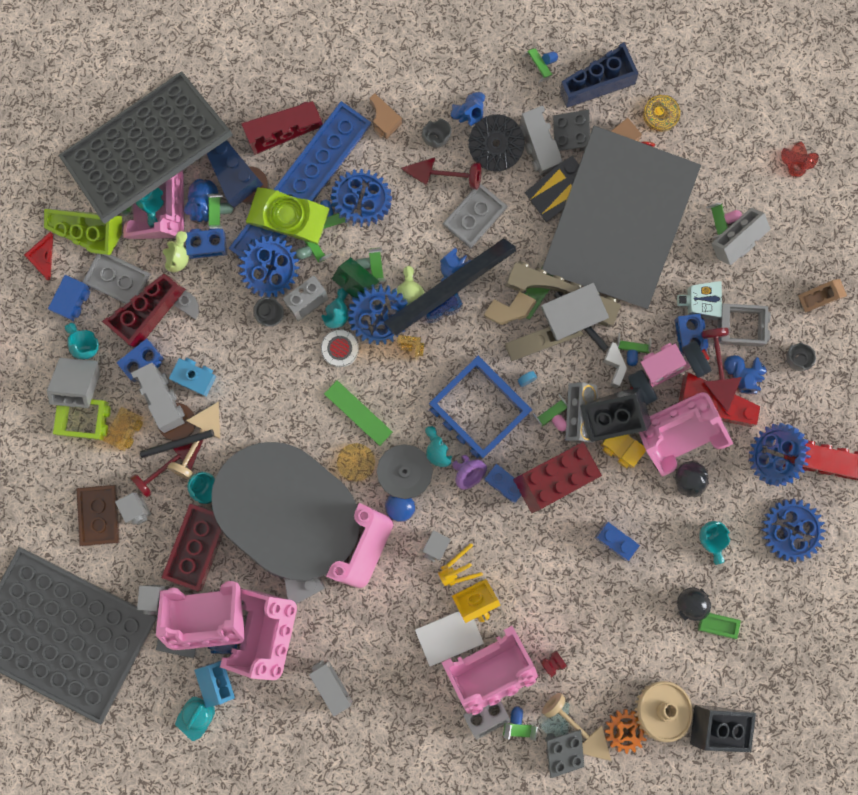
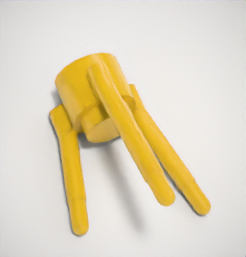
[438,543,483,586]

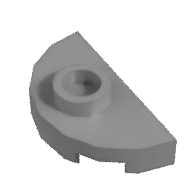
[174,291,199,320]

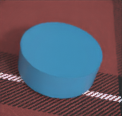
[518,371,537,387]

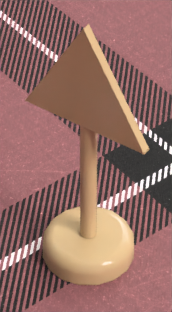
[167,402,220,480]
[542,693,611,761]

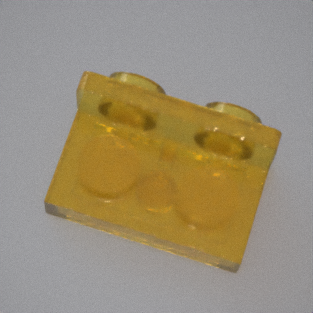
[397,335,424,361]
[103,407,143,451]

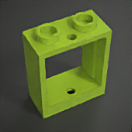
[53,399,111,441]

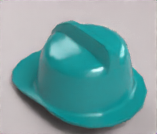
[175,696,215,741]

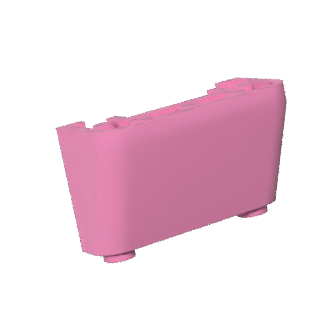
[123,170,184,239]
[639,393,733,477]
[326,503,393,588]
[156,581,244,650]

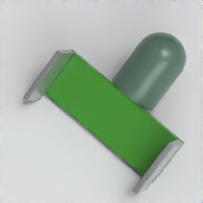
[207,194,234,229]
[295,241,332,262]
[356,247,386,282]

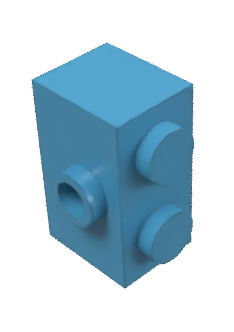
[169,358,216,397]
[194,660,235,708]

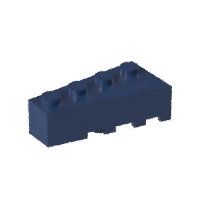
[560,42,639,108]
[207,140,263,208]

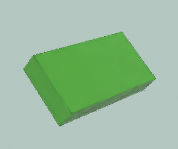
[698,613,741,639]

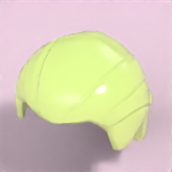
[162,231,189,273]
[397,266,424,306]

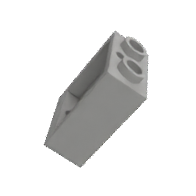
[283,276,329,322]
[718,303,771,347]
[309,660,353,717]

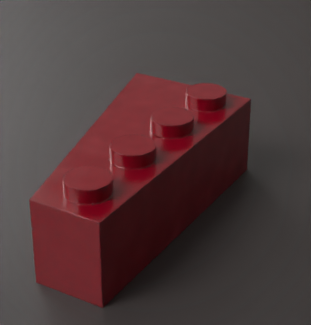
[241,101,323,155]
[102,273,186,347]

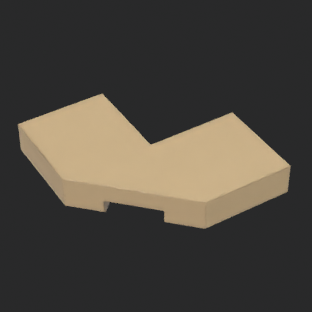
[484,291,536,325]

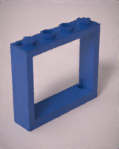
[429,355,532,459]

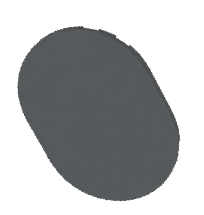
[212,442,360,581]

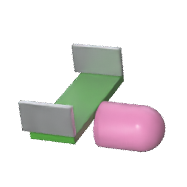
[706,203,742,238]
[532,394,567,431]

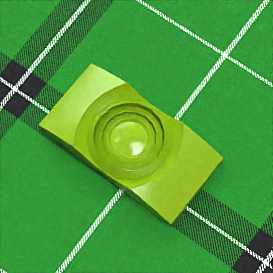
[246,187,330,245]

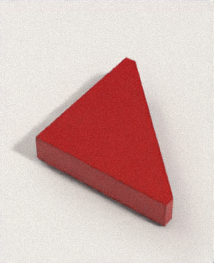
[24,232,54,281]

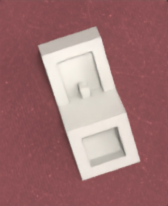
[603,342,627,388]

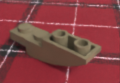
[505,327,583,362]

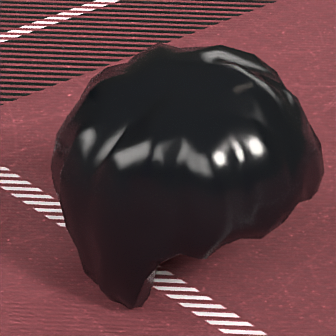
[675,461,709,498]

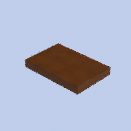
[76,485,120,546]

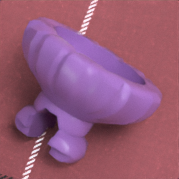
[452,455,487,490]

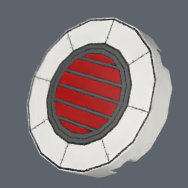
[321,329,359,367]

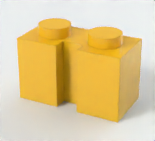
[601,434,646,469]

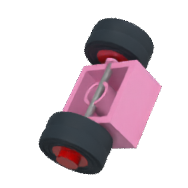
[628,341,712,406]

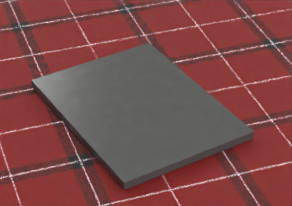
[58,71,233,224]
[542,125,701,309]
[0,547,158,725]

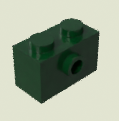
[332,257,379,298]

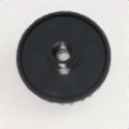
[468,114,525,172]

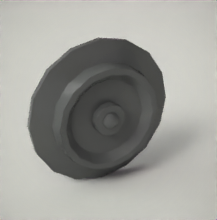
[377,444,433,499]

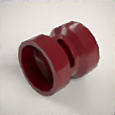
[540,650,567,678]

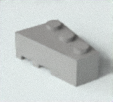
[131,363,185,433]

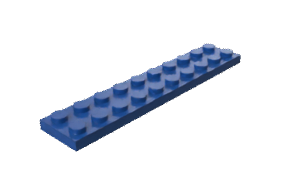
[229,101,372,272]

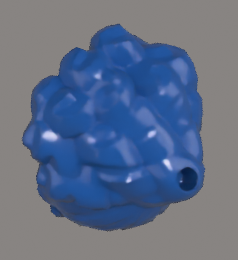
[184,179,218,222]

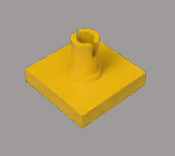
[452,579,501,623]

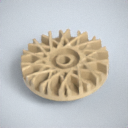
[634,681,693,742]

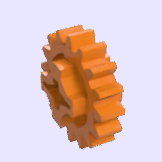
[604,709,647,754]

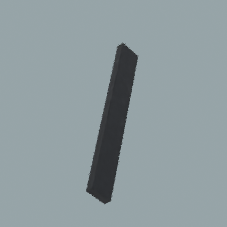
[384,238,516,336]

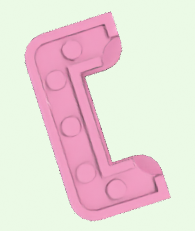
[220,589,297,680]
[442,626,538,715]

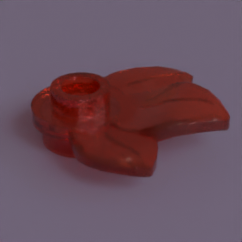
[781,141,819,177]

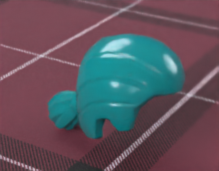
[136,187,164,228]
[321,288,349,329]
[65,323,99,360]
[425,426,452,467]
[187,472,215,504]
[699,521,730,565]

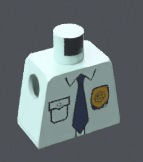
[677,281,722,320]

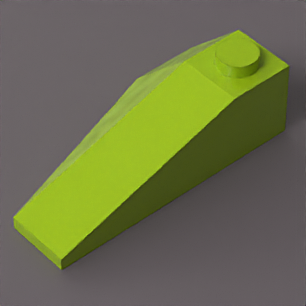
[44,209,122,255]

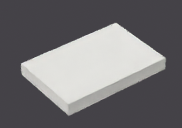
[415,611,484,666]

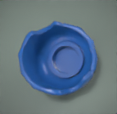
[385,495,415,522]

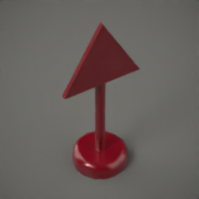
[401,157,482,190]
[701,328,742,412]
[130,440,204,498]

